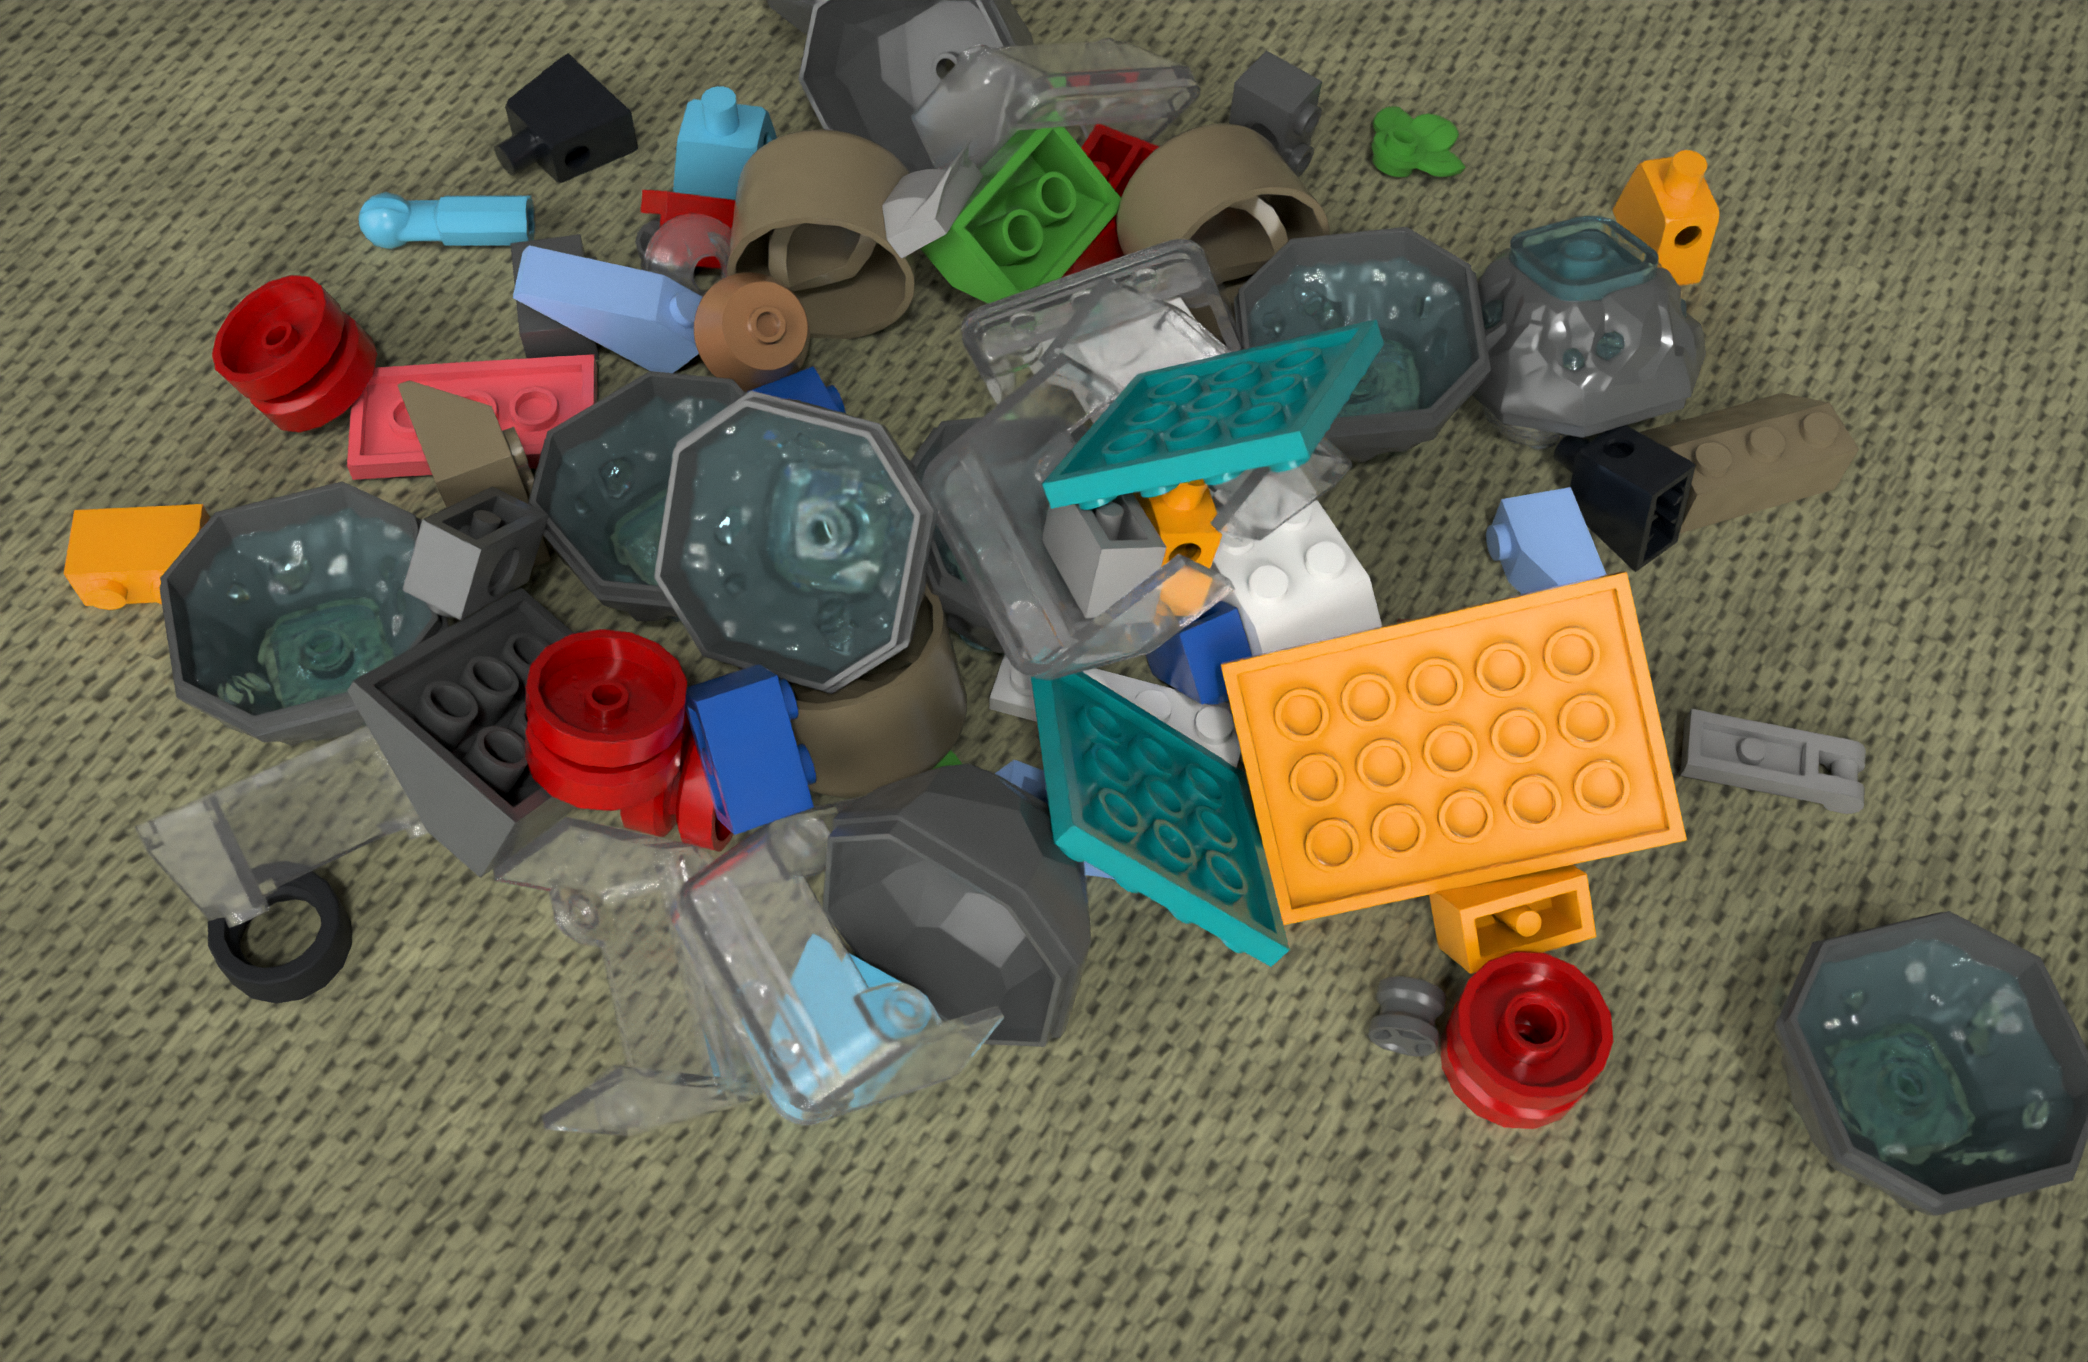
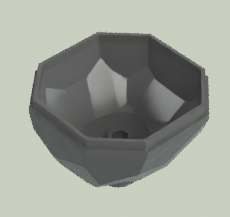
[798,0,1040,173]
[822,764,1091,1047]

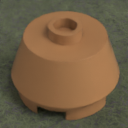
[694,272,810,392]

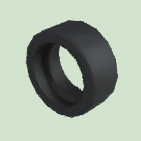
[208,864,352,1004]

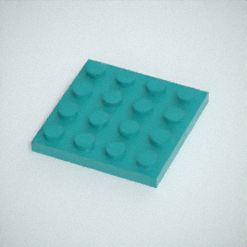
[1042,319,1384,510]
[1030,650,1290,967]

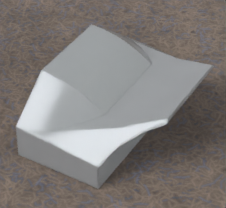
[882,138,983,259]

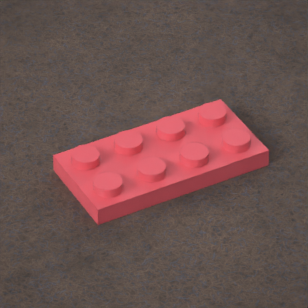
[347,354,597,480]

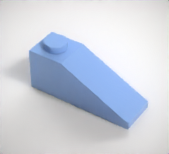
[513,245,703,373]
[1486,487,1607,594]

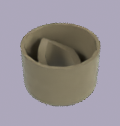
[1116,123,1330,342]
[727,129,917,339]
[738,561,967,798]

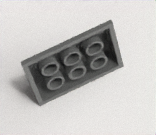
[347,587,576,878]

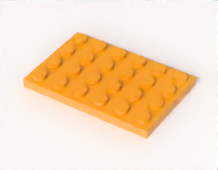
[1221,571,1687,925]

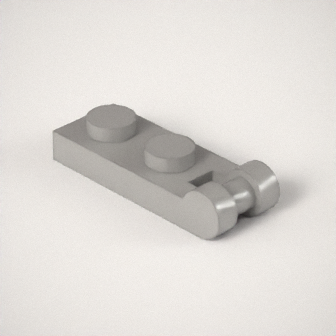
[1680,709,1866,814]

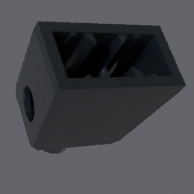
[494,53,638,183]
[1553,425,1696,572]

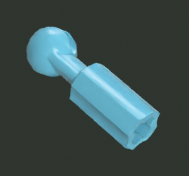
[359,192,535,249]

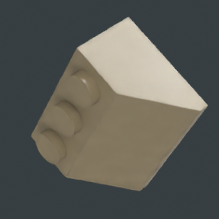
[397,380,551,567]
[1639,393,1859,533]

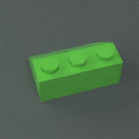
[920,112,1121,319]

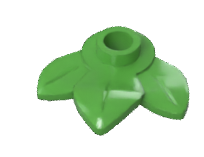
[1371,106,1465,177]

